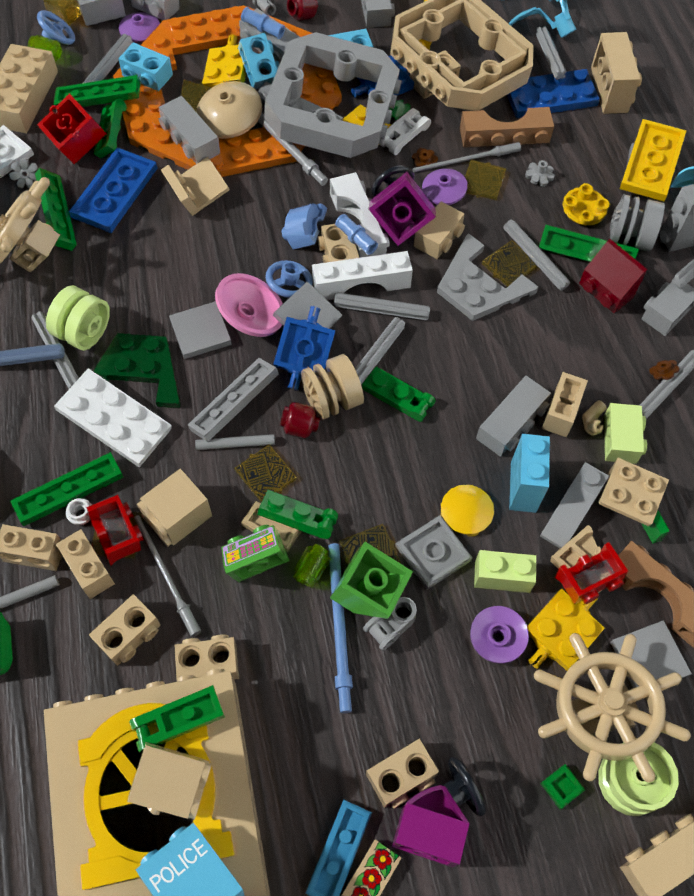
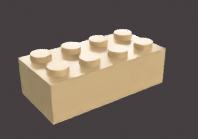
[0,44,58,133]

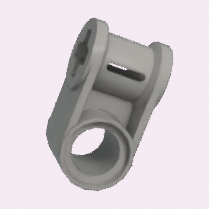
[363,597,417,651]

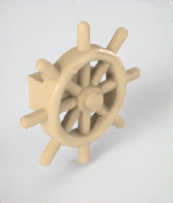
[0,177,60,272]
[534,633,691,783]

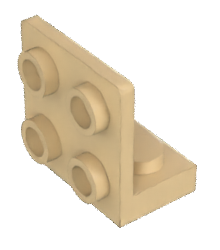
[161,157,229,216]
[599,458,669,526]

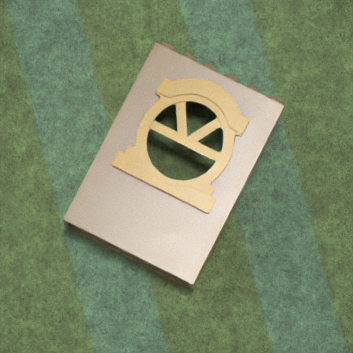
[44,668,270,896]

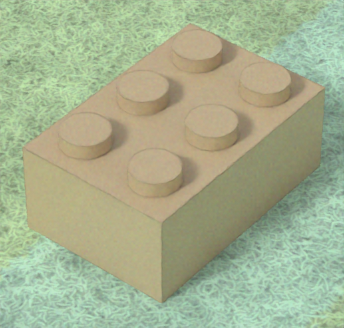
[591,32,642,114]

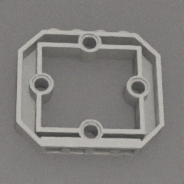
[264,32,402,158]

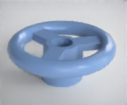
[37,10,75,45]
[266,260,313,298]

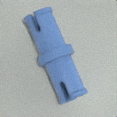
[241,7,285,39]
[335,214,378,255]

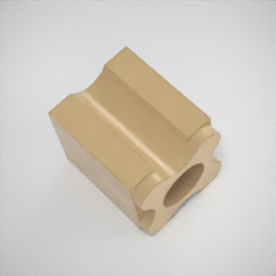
[137,468,212,547]
[127,742,211,819]

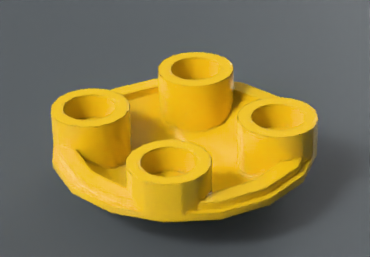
[562,183,610,226]
[440,485,494,537]

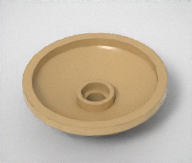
[196,81,262,138]

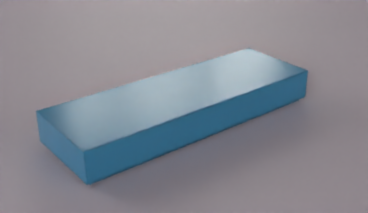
[305,800,372,896]

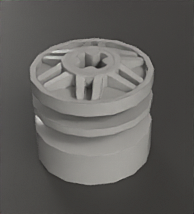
[610,194,665,252]

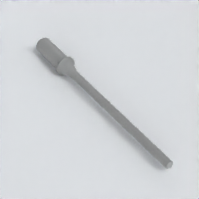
[413,142,521,172]
[134,515,201,637]

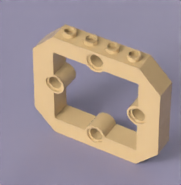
[390,0,533,111]

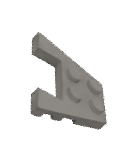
[437,234,538,321]

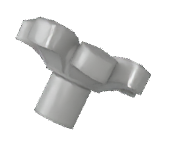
[9,158,38,189]
[525,160,555,187]

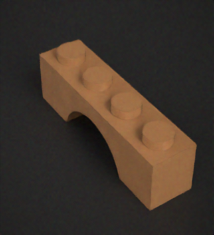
[460,107,554,147]
[618,541,694,648]

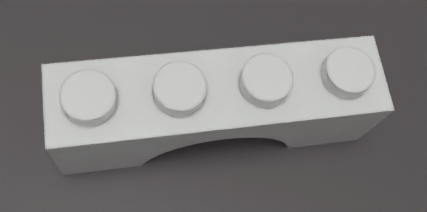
[330,172,389,258]
[312,251,413,300]

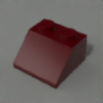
[579,239,647,313]

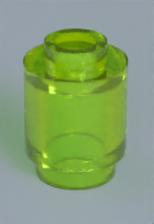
[28,35,62,62]
[293,544,331,588]

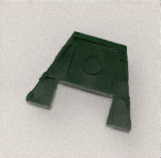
[93,333,180,409]

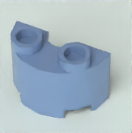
[282,203,328,249]

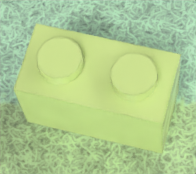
[604,403,647,464]
[474,550,536,593]

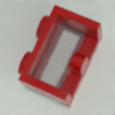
[86,495,143,566]
[555,542,628,604]

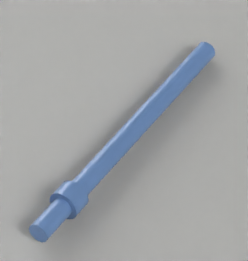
[328,543,353,713]

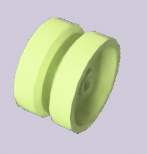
[46,285,110,351]
[598,738,679,816]

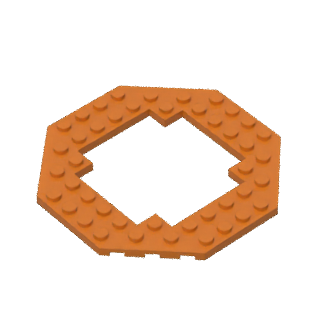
[113,5,342,177]

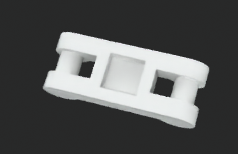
[379,108,431,155]

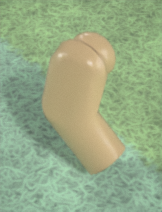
[582,400,607,435]

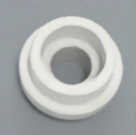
[66,498,92,525]

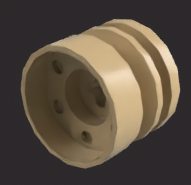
[301,354,364,420]

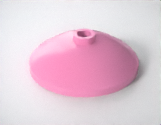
[215,273,283,337]

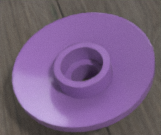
[119,12,160,43]
[422,169,467,205]
[470,606,529,664]

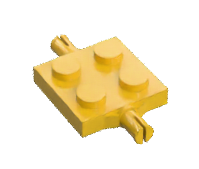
[202,34,246,90]
[527,588,605,671]

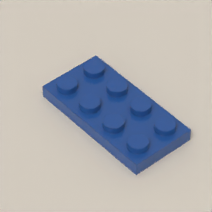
[507,69,600,118]
[69,147,158,233]

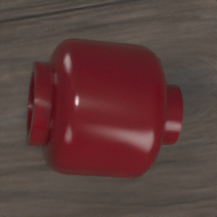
[287,0,318,20]
[280,402,320,439]

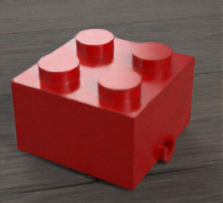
[37,93,107,164]

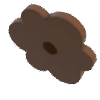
[412,148,438,167]
[649,360,680,380]

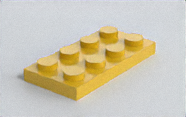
[619,119,686,201]

